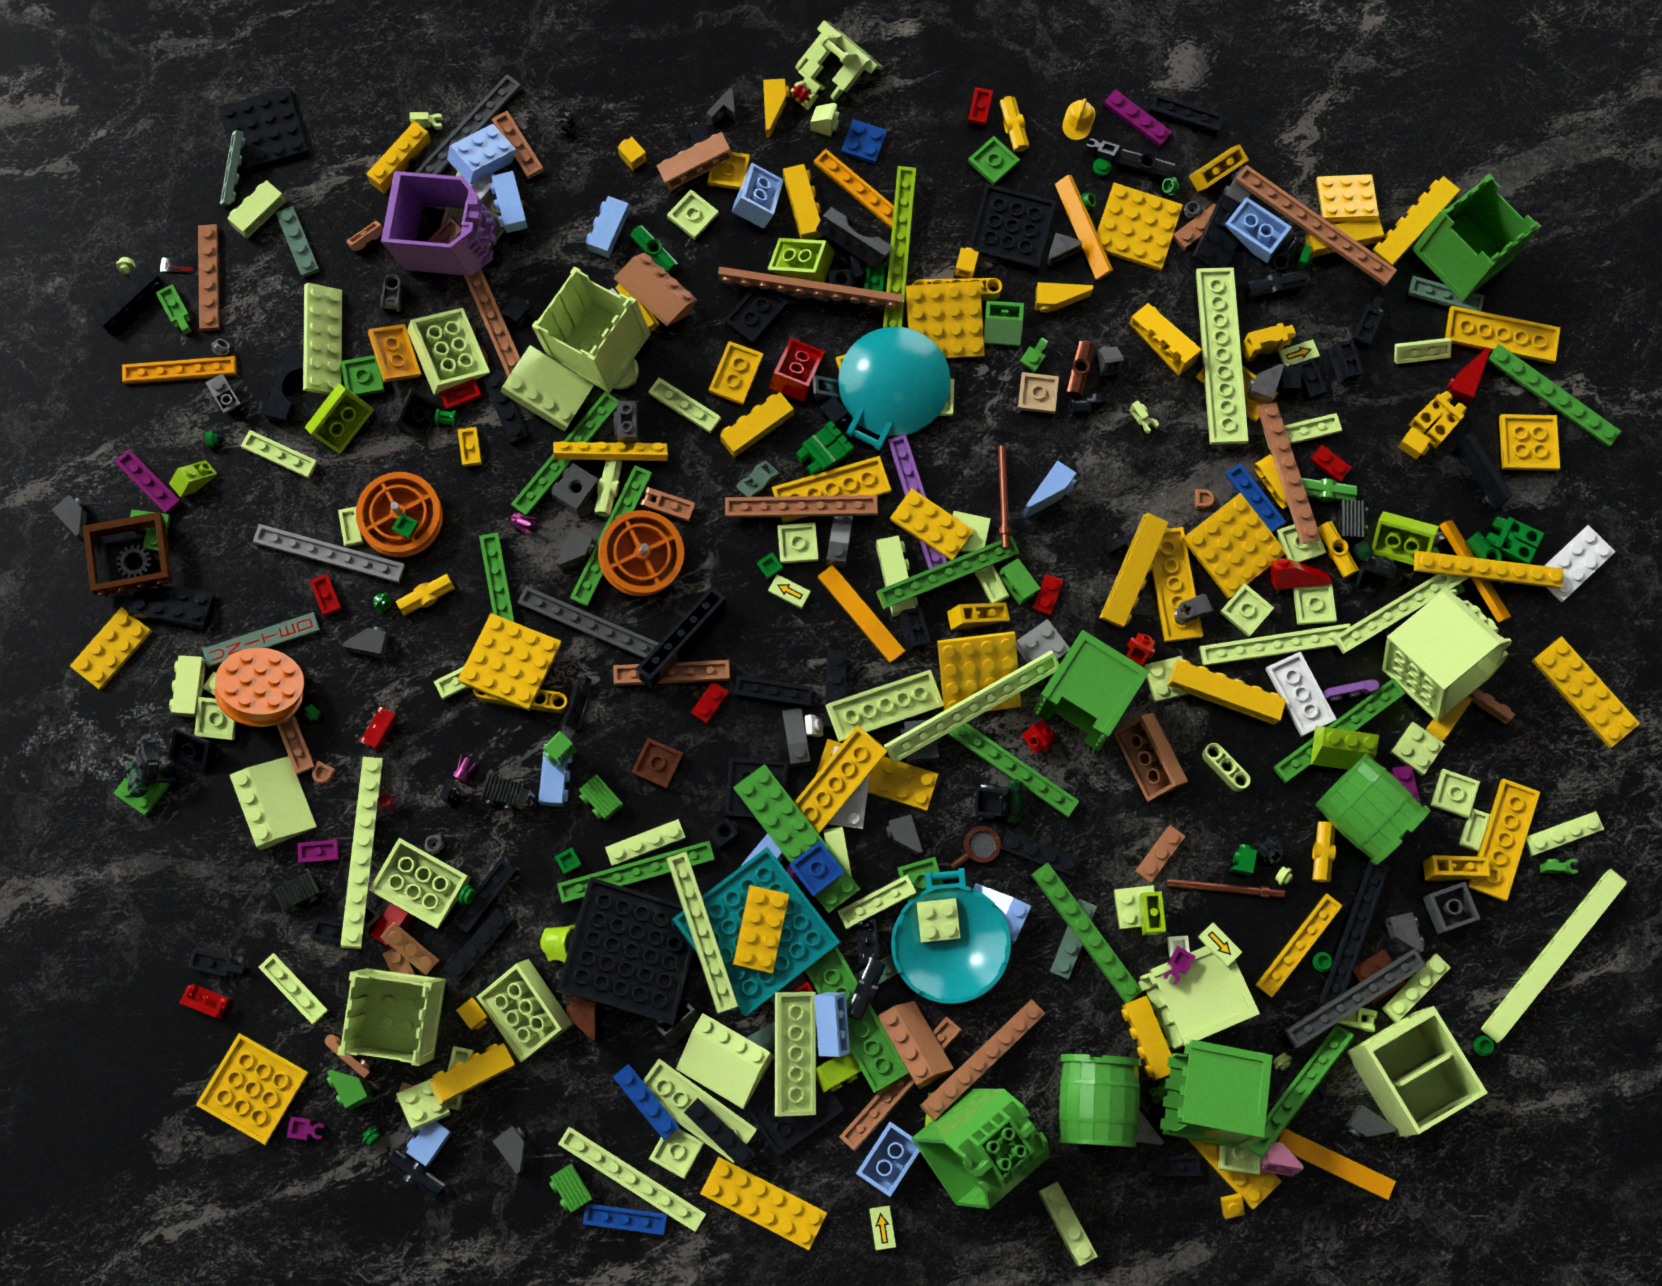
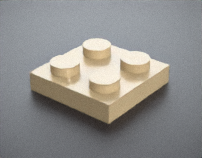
[1018,372,1059,414]

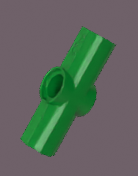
[630,225,679,274]
[1465,531,1506,586]

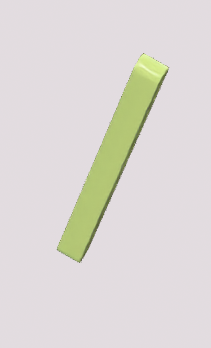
[1481,869,1627,1043]

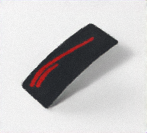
[160,258,197,273]

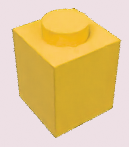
[618,137,647,171]
[955,248,979,278]
[1398,427,1431,459]
[456,998,489,1030]

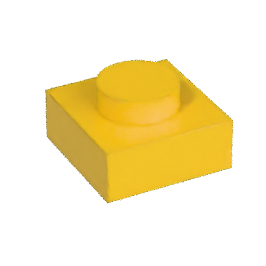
[1220,1193,1245,1219]

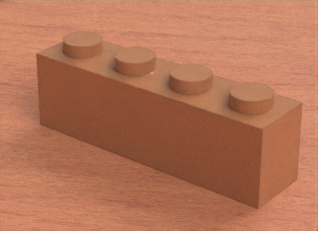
[657,132,734,191]

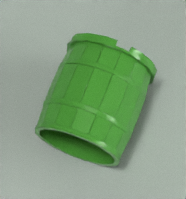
[1315,753,1430,865]
[1059,1054,1141,1147]

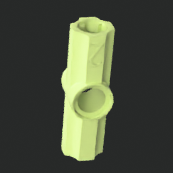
[595,460,622,517]

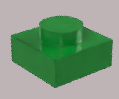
[1296,245,1313,270]
[391,513,419,540]
[757,553,783,580]
[555,847,582,875]

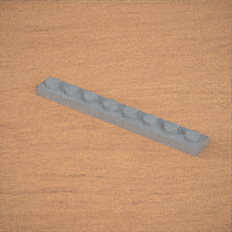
[253,524,405,584]

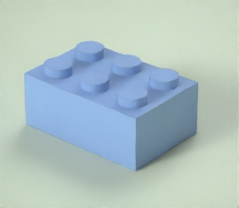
[447,124,516,184]
[856,1122,920,1197]

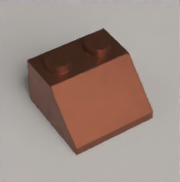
[567,999,598,1042]

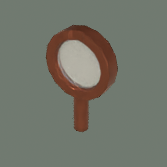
[950,826,1001,871]

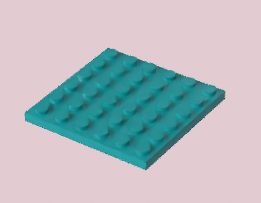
[672,847,840,1016]

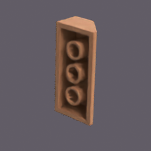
[614,253,697,326]
[1113,713,1188,802]
[877,1001,954,1090]

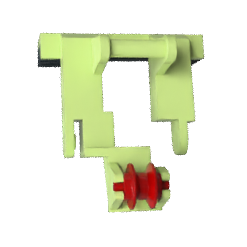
[790,21,884,110]

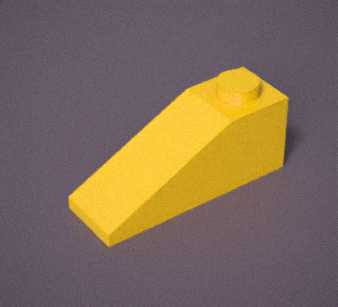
[763,79,789,138]
[1035,282,1093,313]
[947,602,1010,630]
[1423,855,1490,881]

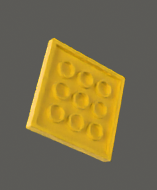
[1097,183,1183,271]
[906,281,985,359]
[1182,493,1286,598]
[458,613,562,711]
[937,631,1021,711]
[196,1033,309,1145]

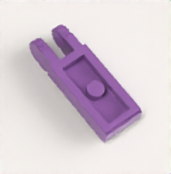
[1323,679,1379,702]

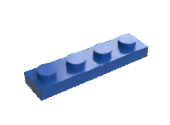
[1225,463,1286,533]
[613,1064,680,1140]
[583,1203,667,1235]

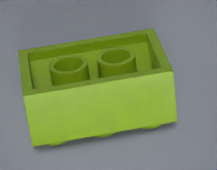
[305,383,374,454]
[1372,511,1439,565]
[1310,726,1379,770]

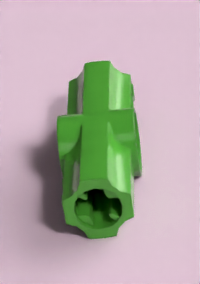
[1301,478,1357,502]

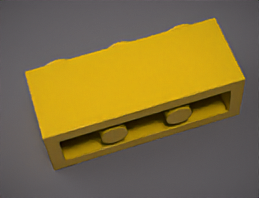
[1189,144,1249,192]

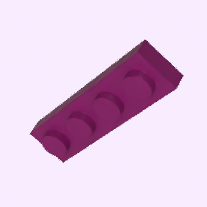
[1103,89,1172,147]
[115,449,181,514]

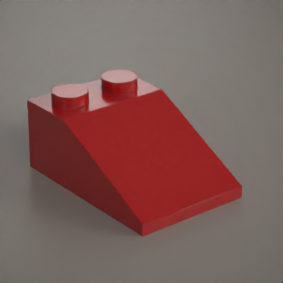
[769,338,825,402]

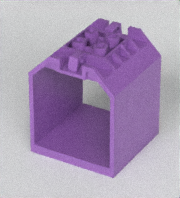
[381,171,498,276]

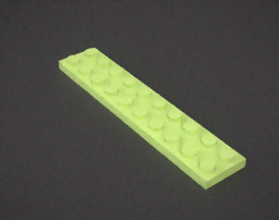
[1196,268,1248,445]

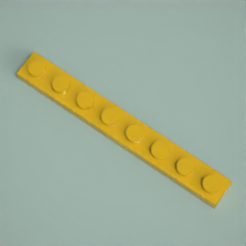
[1414,551,1563,589]

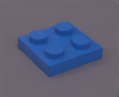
[841,119,887,164]
[789,840,845,897]

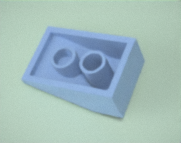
[732,163,783,228]
[1225,197,1292,263]
[1023,460,1076,518]
[973,883,1031,945]

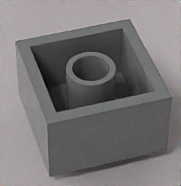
[1423,882,1480,934]

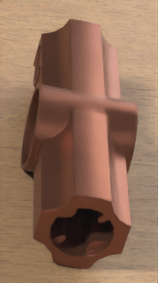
[1066,340,1095,398]

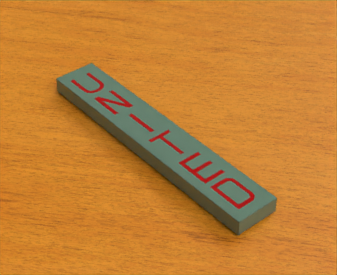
[202,612,320,668]

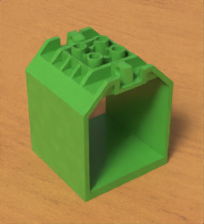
[911,1089,1049,1209]

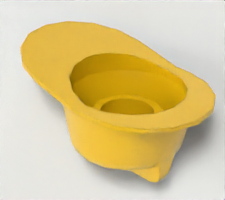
[1062,98,1095,140]

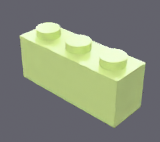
[227,180,286,239]
[169,656,206,718]

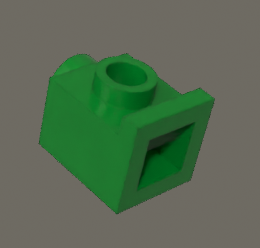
[1230,844,1257,876]

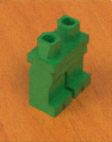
[796,421,854,476]
[1485,517,1544,564]

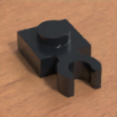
[1085,138,1120,161]

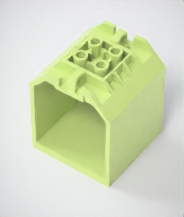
[1382,589,1512,722]

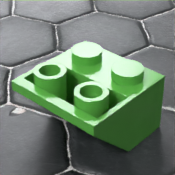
[984,301,1024,346]
[327,1070,374,1110]

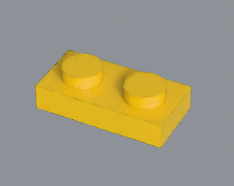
[458,427,482,467]

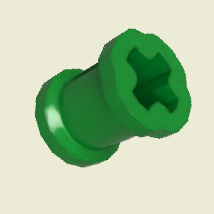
[435,409,457,427]

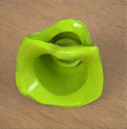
[540,925,575,963]

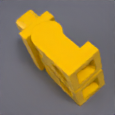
[1240,323,1296,363]
[1409,391,1467,448]

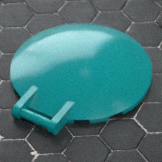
[838,327,950,451]
[891,868,1011,1004]

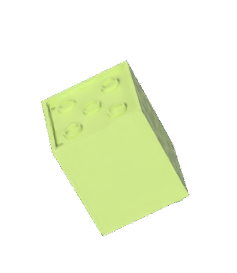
[1346,1006,1487,1138]

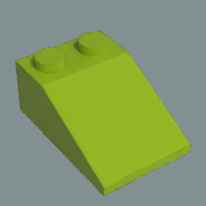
[768,238,835,283]

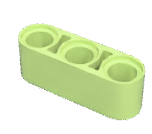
[1202,743,1250,792]
[823,826,852,877]

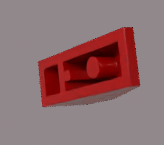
[1447,347,1491,404]
[1271,558,1332,590]

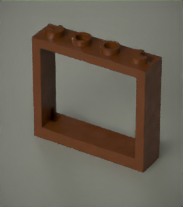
[83,512,173,597]

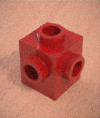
[1126,632,1156,666]
[1022,720,1057,754]

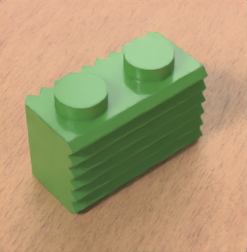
[543,731,576,767]
[579,774,623,821]
[549,1164,593,1213]

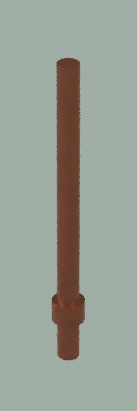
[998,445,1011,550]
[1166,879,1285,898]

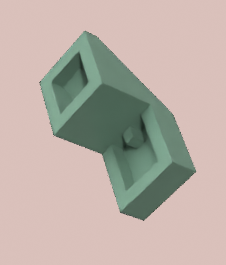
[736,461,779,497]

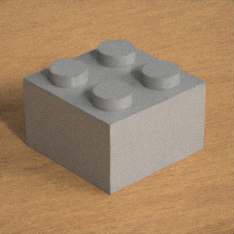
[1016,619,1070,663]

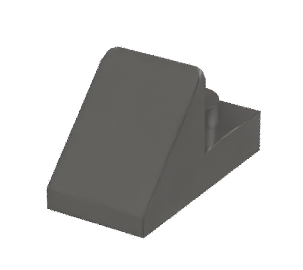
[706,88,735,125]

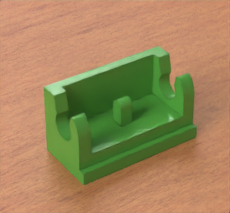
[998,559,1040,605]

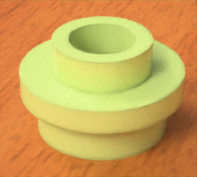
[116,257,136,274]
[1275,867,1293,885]
[1273,1053,1292,1071]

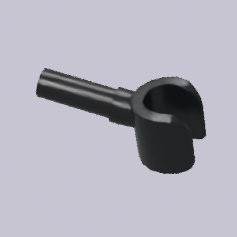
[408,148,428,171]

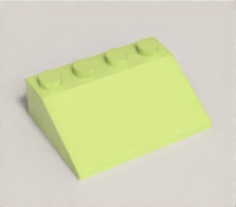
[407,308,490,395]
[500,345,594,432]
[230,756,317,850]
[369,838,471,929]
[477,959,573,1063]
[676,1013,775,1109]

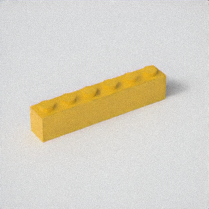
[1372,176,1460,267]
[1099,513,1169,627]
[1167,660,1286,725]

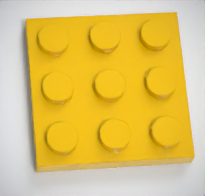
[1316,175,1379,222]
[1499,414,1560,471]

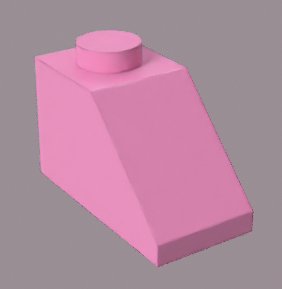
[1260,1142,1303,1177]

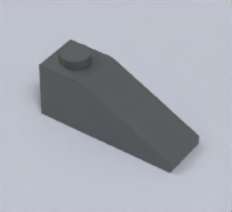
[827,516,853,568]
[782,708,810,768]

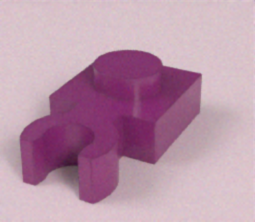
[1163,946,1196,985]
[287,1117,325,1140]

